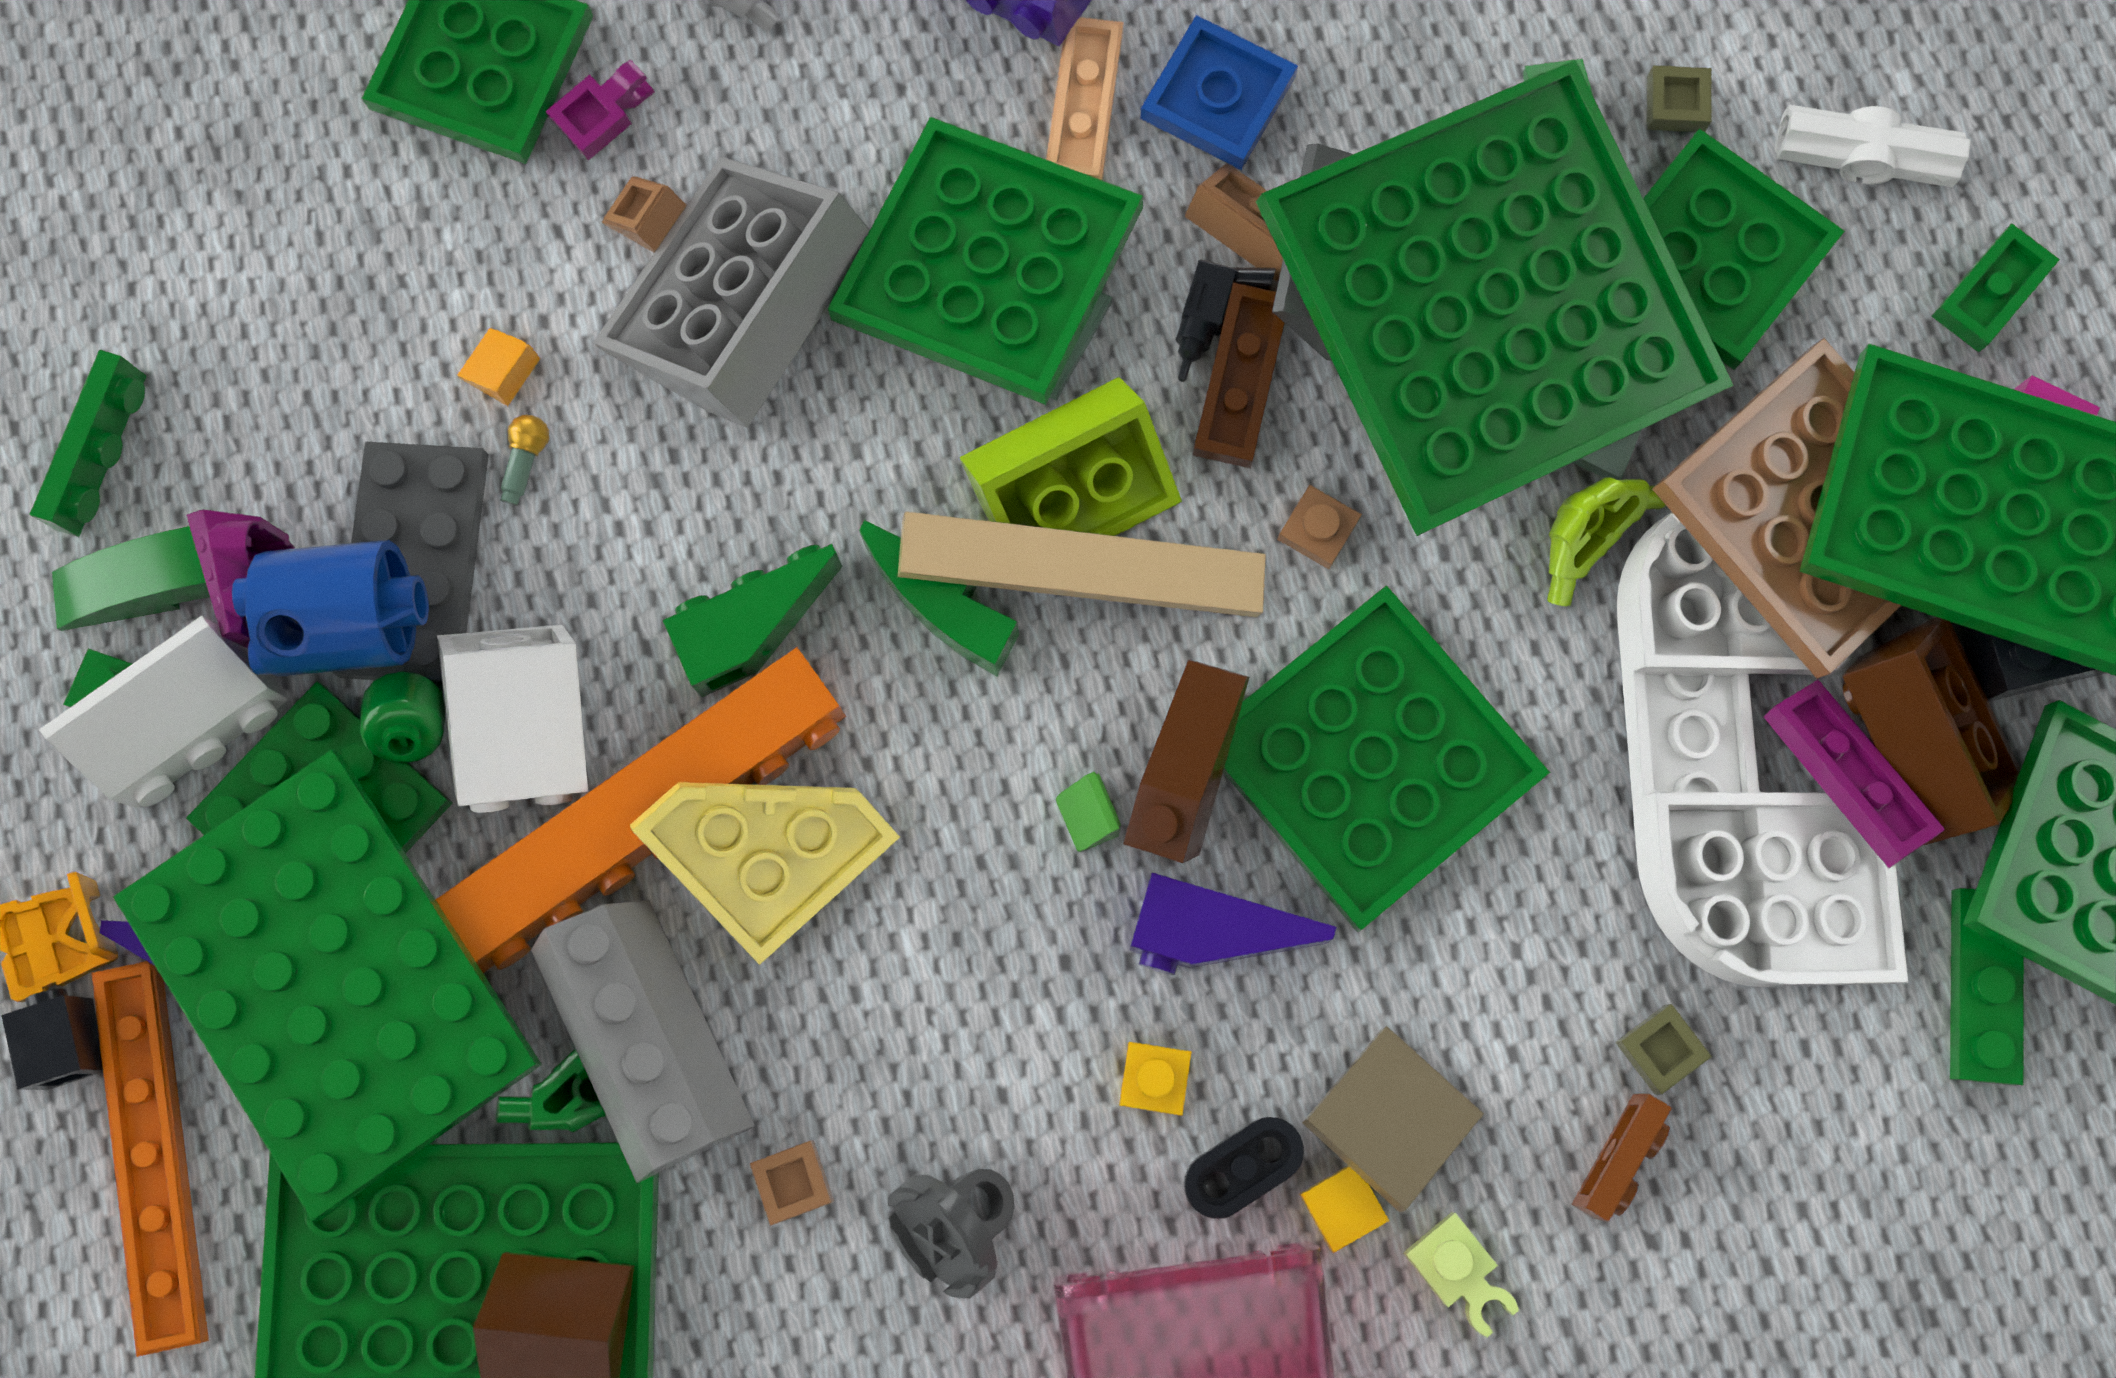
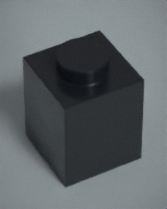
[1,988,103,1090]

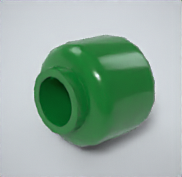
[359,671,445,763]

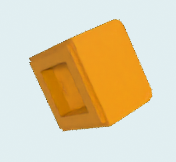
[457,328,540,406]

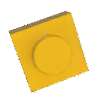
[1119,1042,1192,1116]

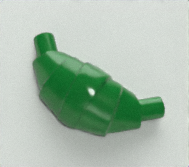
[496,1048,606,1133]

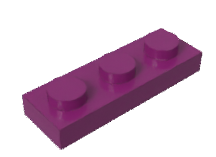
[1764,679,1945,868]

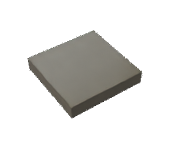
[1302,1026,1484,1213]

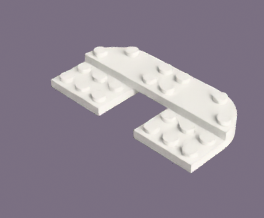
[1617,513,1908,987]

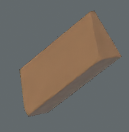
[1185,163,1283,282]

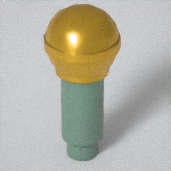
[500,415,550,505]

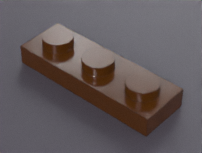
[1192,283,1285,469]

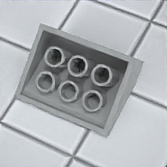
[593,156,870,428]

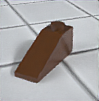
[1123,659,1250,863]

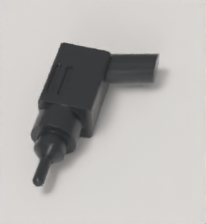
[1176,259,1276,382]

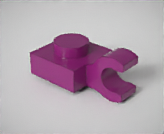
[546,60,655,161]

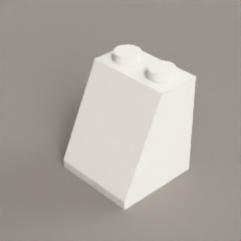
[437,625,588,813]

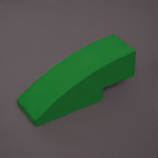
[859,520,1019,676]
[52,526,210,631]

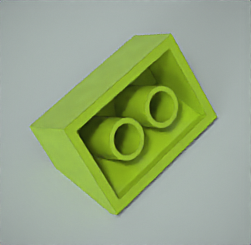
[959,377,1182,536]

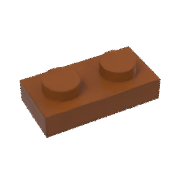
[1571,1094,1672,1222]

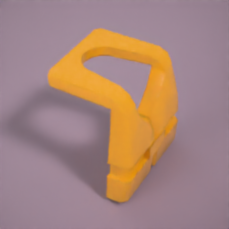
[0,872,118,1003]

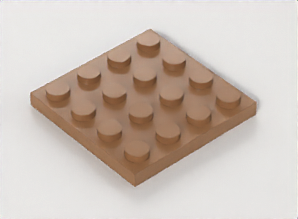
[1652,338,1901,679]

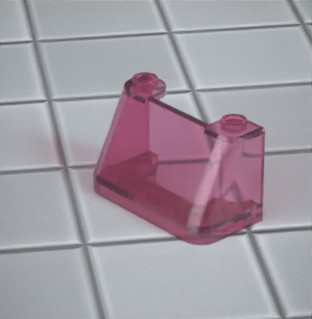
[1053,1241,1335,1378]

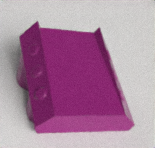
[186,509,295,649]

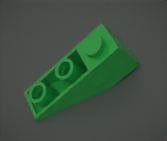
[662,544,843,698]

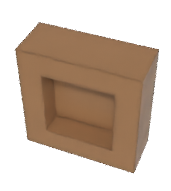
[1277,484,1362,570]
[750,1140,835,1226]

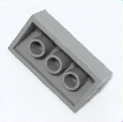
[531,900,755,1183]

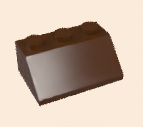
[1842,617,2021,845]

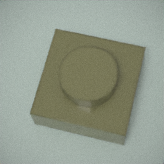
[1647,65,1712,132]
[1615,1004,1712,1095]

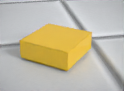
[1299,1166,1389,1253]

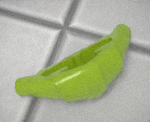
[1547,477,1666,606]

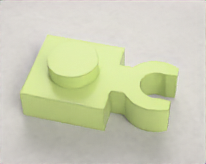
[1403,1212,1519,1337]

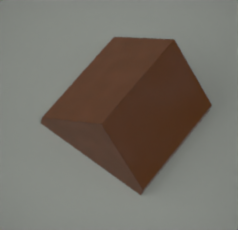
[473,1252,635,1378]

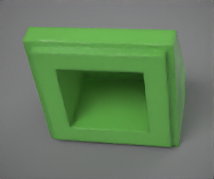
[1056,771,1121,852]

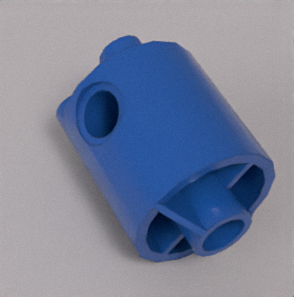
[232,540,429,677]

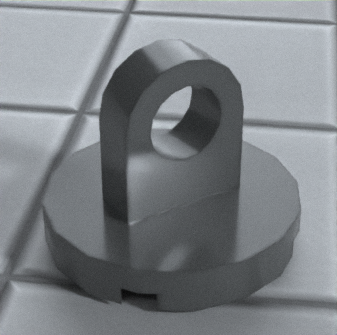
[887,1169,1015,1299]

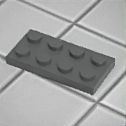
[333,441,489,684]

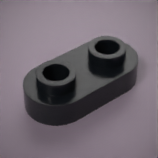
[1184,1117,1304,1219]

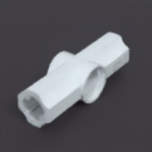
[1774,105,1971,187]

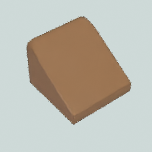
[602,176,687,253]

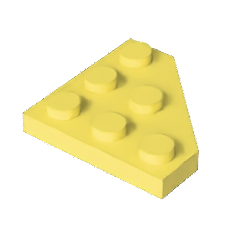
[630,782,900,965]

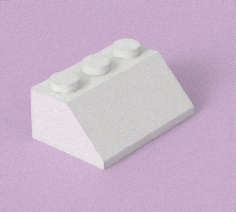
[39,616,290,808]

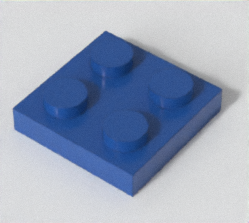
[1140,15,1298,170]

